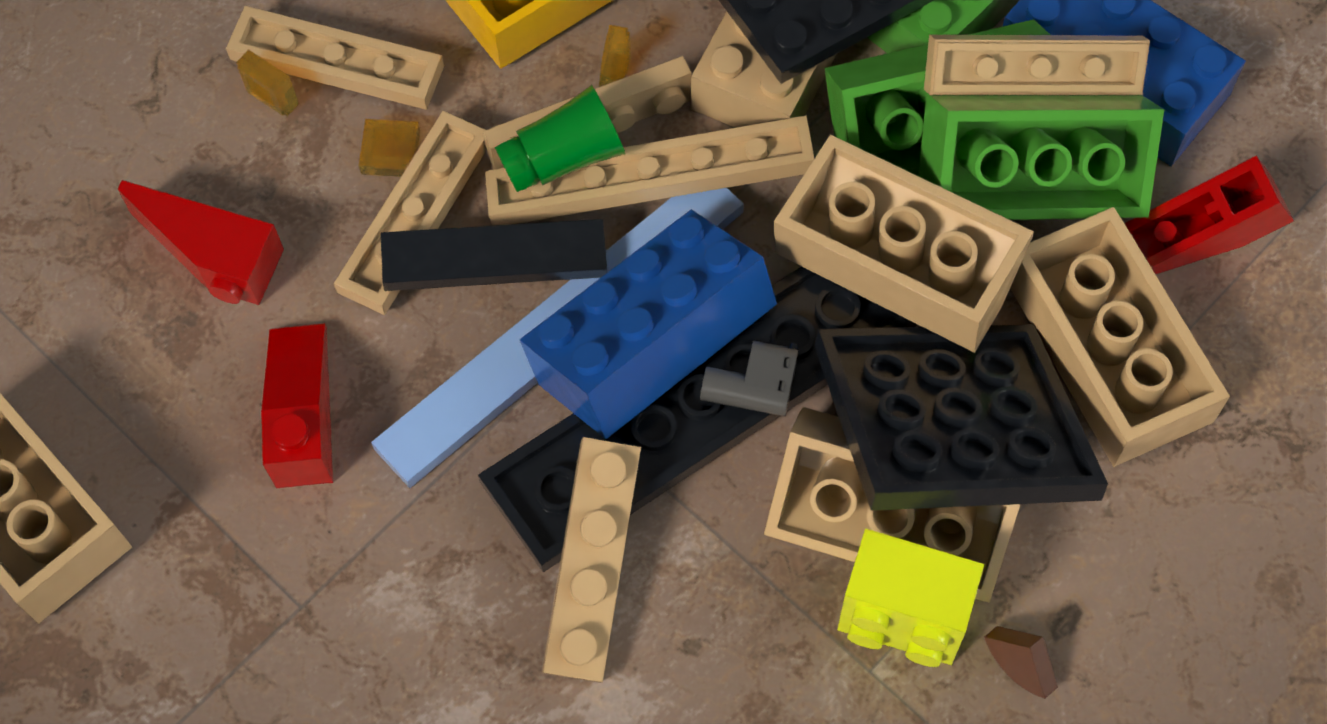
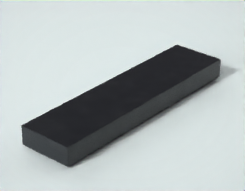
[381,219,607,291]

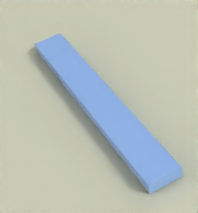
[371,188,744,488]

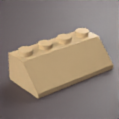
[774,134,1034,353]
[764,406,1020,603]

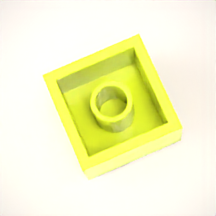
[837,528,985,667]

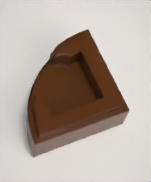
[984,626,1058,699]

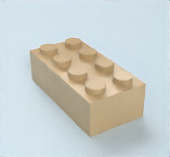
[691,11,836,128]
[1010,207,1230,467]
[0,393,132,624]

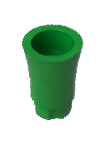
[495,84,626,192]

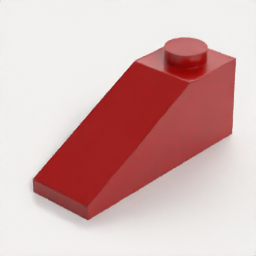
[1124,155,1294,275]
[117,180,284,305]
[261,323,333,488]

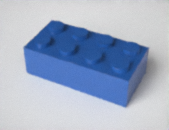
[1002,0,1246,167]
[519,209,777,439]

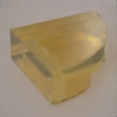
[599,25,631,87]

